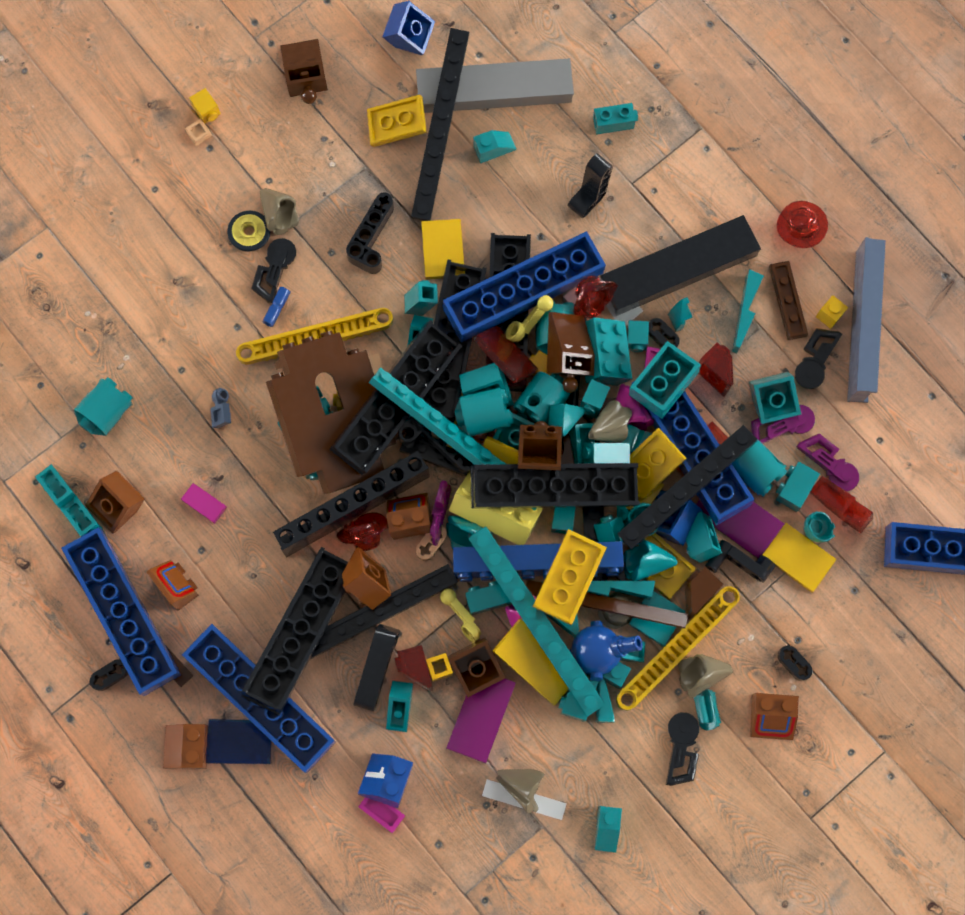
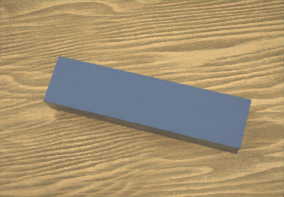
[847,237,886,403]

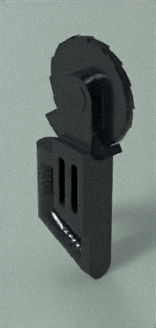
[251,238,296,303]
[795,328,842,389]
[666,712,699,786]

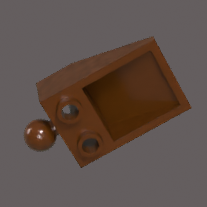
[280,39,328,104]
[547,312,595,393]
[518,421,562,470]

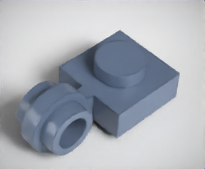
[210,388,231,428]

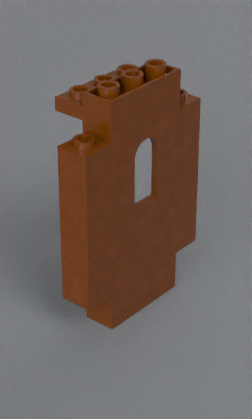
[266,330,397,494]

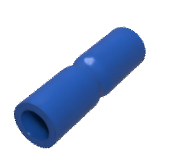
[262,287,291,327]

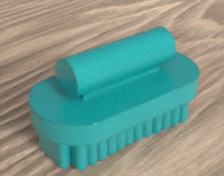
[694,689,721,730]

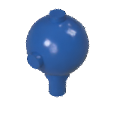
[569,621,643,681]

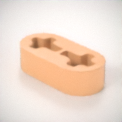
[416,526,447,561]

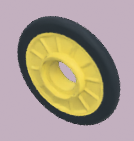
[227,210,271,252]

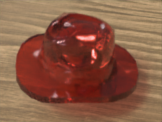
[777,201,828,248]
[573,275,618,319]
[336,512,388,552]

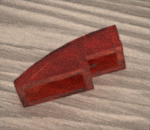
[810,476,873,533]

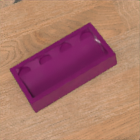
[696,499,784,559]
[446,679,516,764]

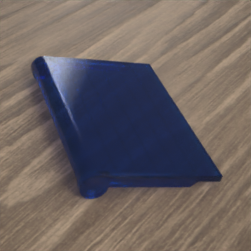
[206,719,272,764]

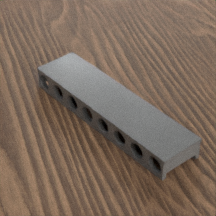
[416,58,574,113]

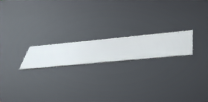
[482,779,567,820]

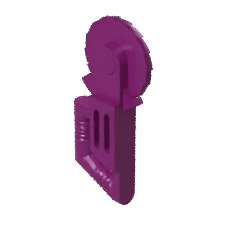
[751,404,815,444]
[796,433,859,492]
[430,480,452,546]

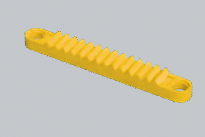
[236,308,393,365]
[616,586,740,711]

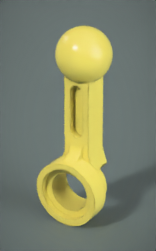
[506,295,553,342]
[440,588,481,643]

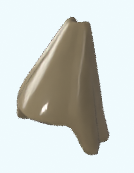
[260,188,299,235]
[588,401,632,443]
[678,654,733,698]
[496,769,545,813]

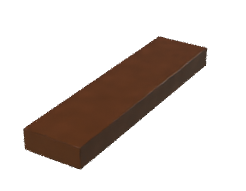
[769,261,808,340]

